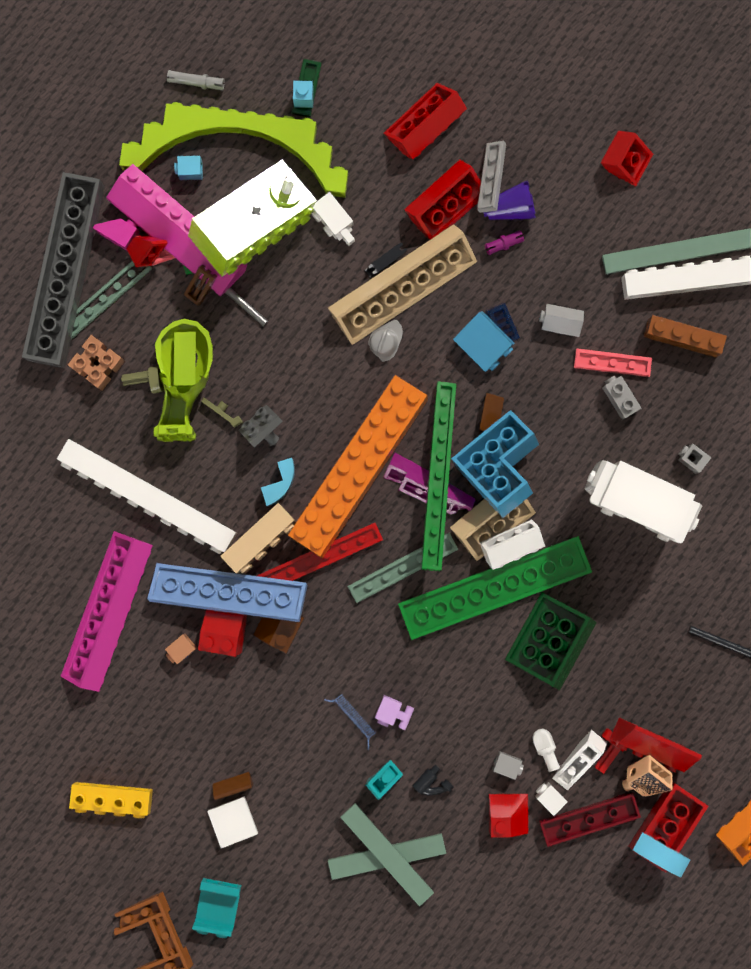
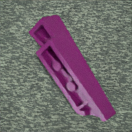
[383,453,475,514]

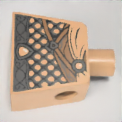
[622,755,672,797]

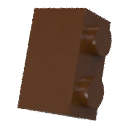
[254,616,305,653]

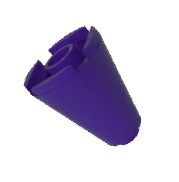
[483,180,536,220]

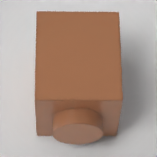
[165,634,197,664]

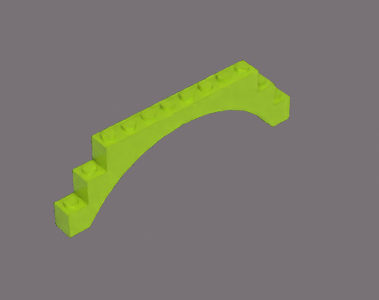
[119,102,348,198]

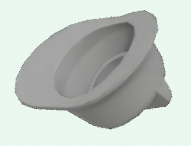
[368,320,403,362]

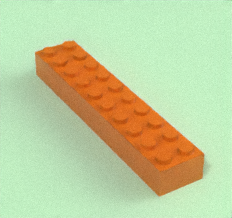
[288,375,428,559]

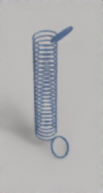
[324,695,376,750]

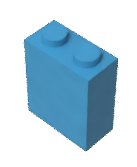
[453,311,515,372]

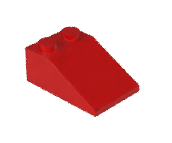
[198,609,247,657]

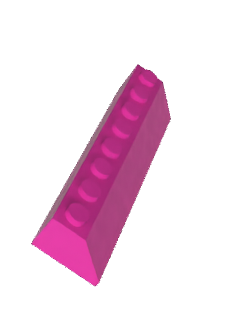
[106,164,247,297]
[61,531,153,692]

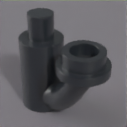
[412,764,454,796]

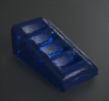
[485,303,520,341]

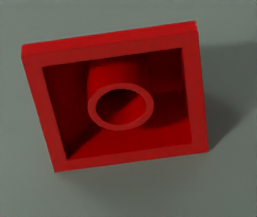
[489,794,528,837]

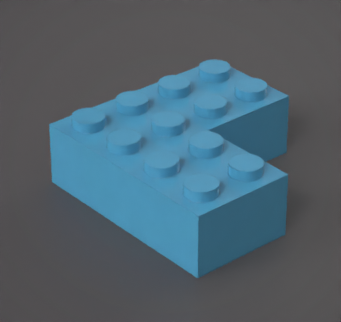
[451,410,539,518]

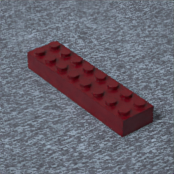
[539,792,641,847]

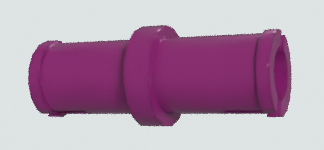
[485,230,524,255]

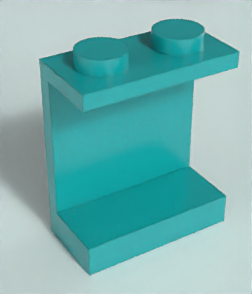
[192,878,242,938]

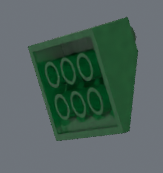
[505,592,597,690]

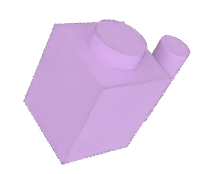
[375,695,414,730]

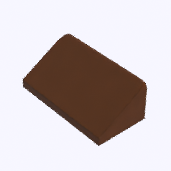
[478,393,504,432]
[213,772,253,800]

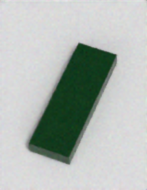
[292,59,322,118]

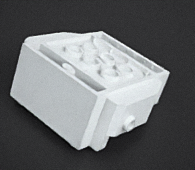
[584,460,702,543]

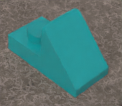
[365,760,403,800]

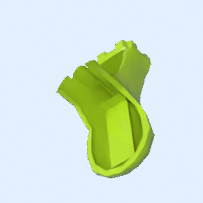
[154,319,213,442]

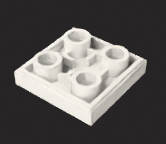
[207,796,258,848]

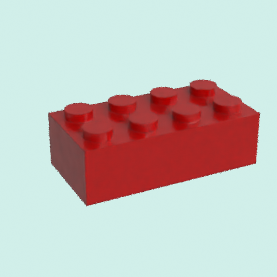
[629,782,709,873]

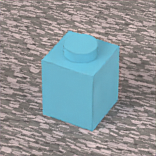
[293,81,313,108]
[174,156,203,180]

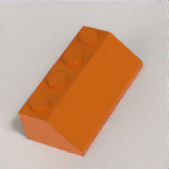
[716,800,751,866]

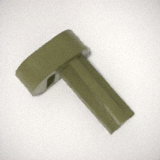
[121,366,163,393]

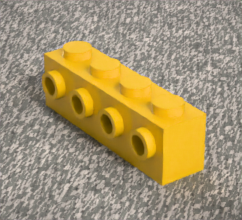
[69,782,153,818]

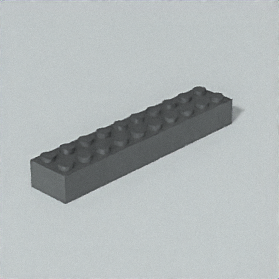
[22,172,105,368]

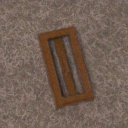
[184,265,217,306]

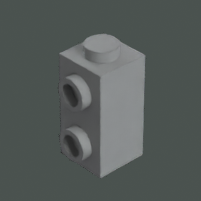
[539,304,584,337]
[602,376,641,420]

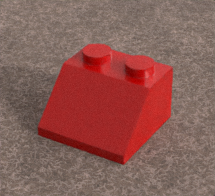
[601,131,654,186]

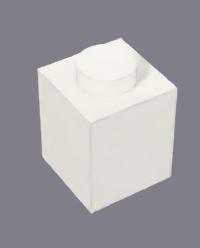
[535,782,567,816]

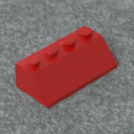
[383,83,467,160]
[404,160,481,240]
[610,717,702,773]

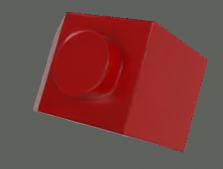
[126,236,168,267]

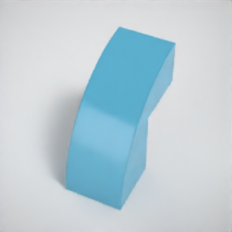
[261,458,295,507]
[633,832,690,877]

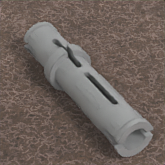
[167,70,225,91]

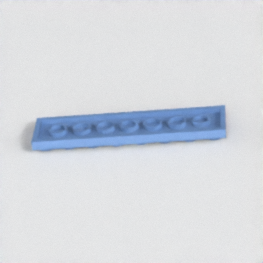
[147,563,307,622]

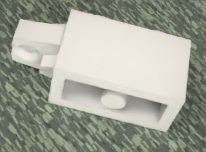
[312,192,355,246]

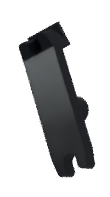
[365,243,407,279]

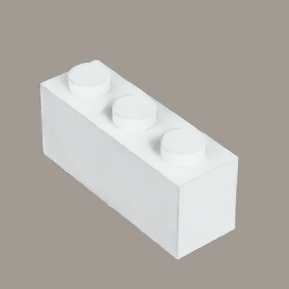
[480,520,545,569]

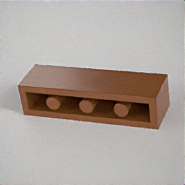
[644,315,727,358]

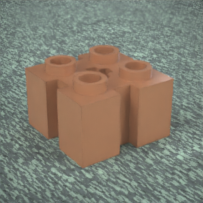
[68,335,125,391]

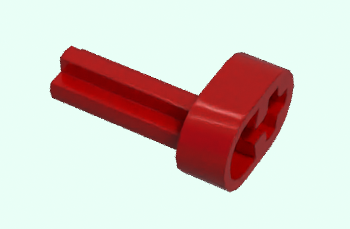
[594,728,624,774]

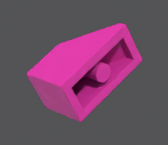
[93,219,140,251]

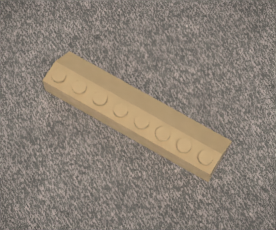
[328,224,477,345]

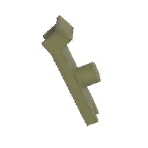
[201,397,243,428]

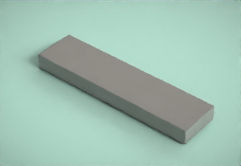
[477,141,506,213]

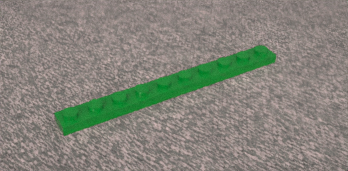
[421,381,456,572]

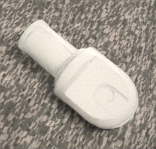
[533,729,560,772]

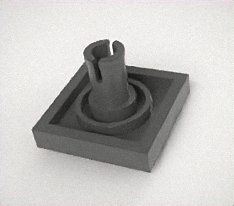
[238,405,283,448]

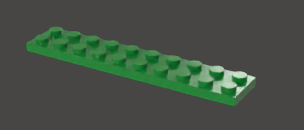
[398,536,592,640]

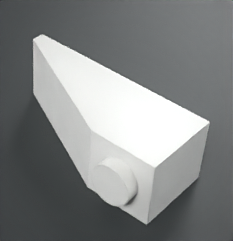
[552,730,607,790]

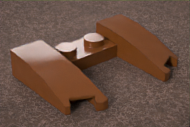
[114,892,193,969]

